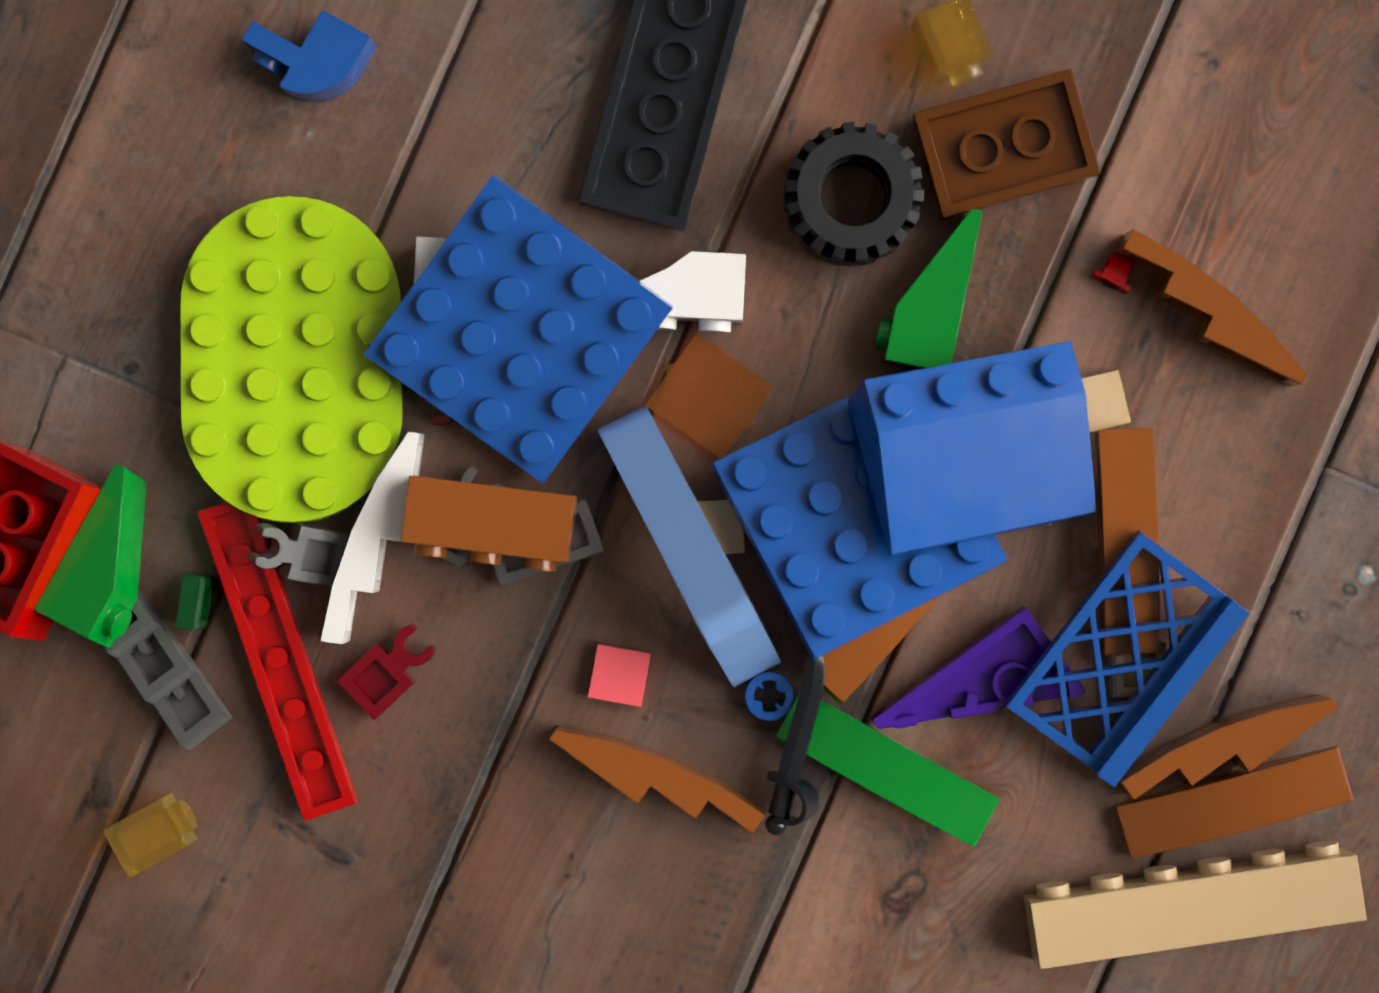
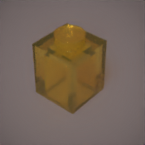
[911,0,992,87]
[103,792,198,879]

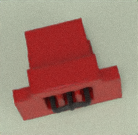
[1091,252,1134,294]

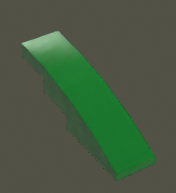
[775,695,1001,847]

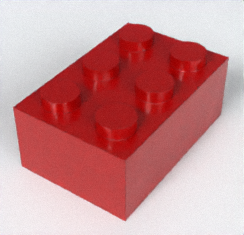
[0,441,103,641]

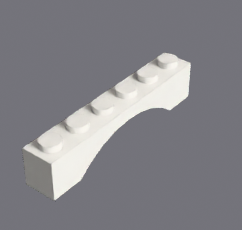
[414,237,746,333]

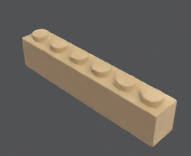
[1023,841,1367,969]

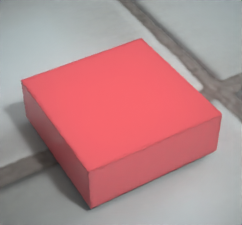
[588,643,651,707]

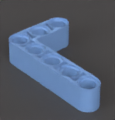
[597,404,781,688]

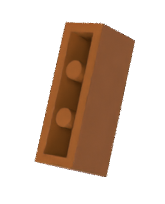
[401,475,578,572]

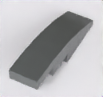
[103,586,233,751]

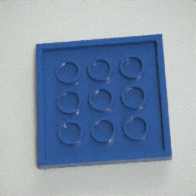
[364,174,673,483]
[711,369,1008,661]

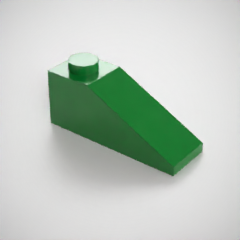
[874,209,983,370]
[34,464,147,648]

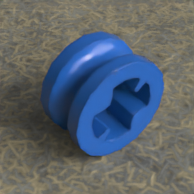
[745,670,794,721]

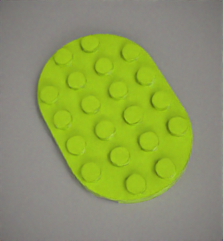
[180,196,403,523]

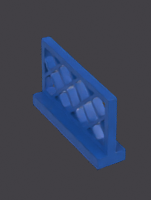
[1005,530,1250,787]

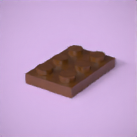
[912,68,1101,220]

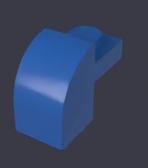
[242,10,377,102]

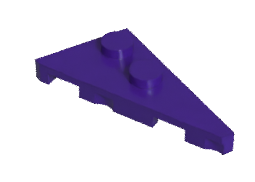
[870,606,1087,729]

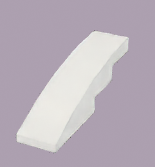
[321,432,425,644]

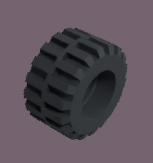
[783,122,924,266]

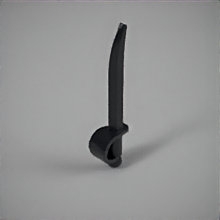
[765,653,825,835]

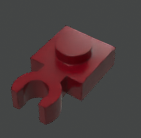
[337,624,437,720]

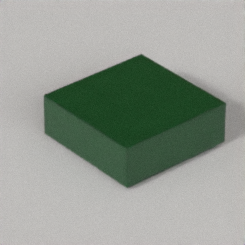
[175,572,215,631]

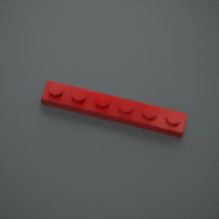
[197,502,359,821]

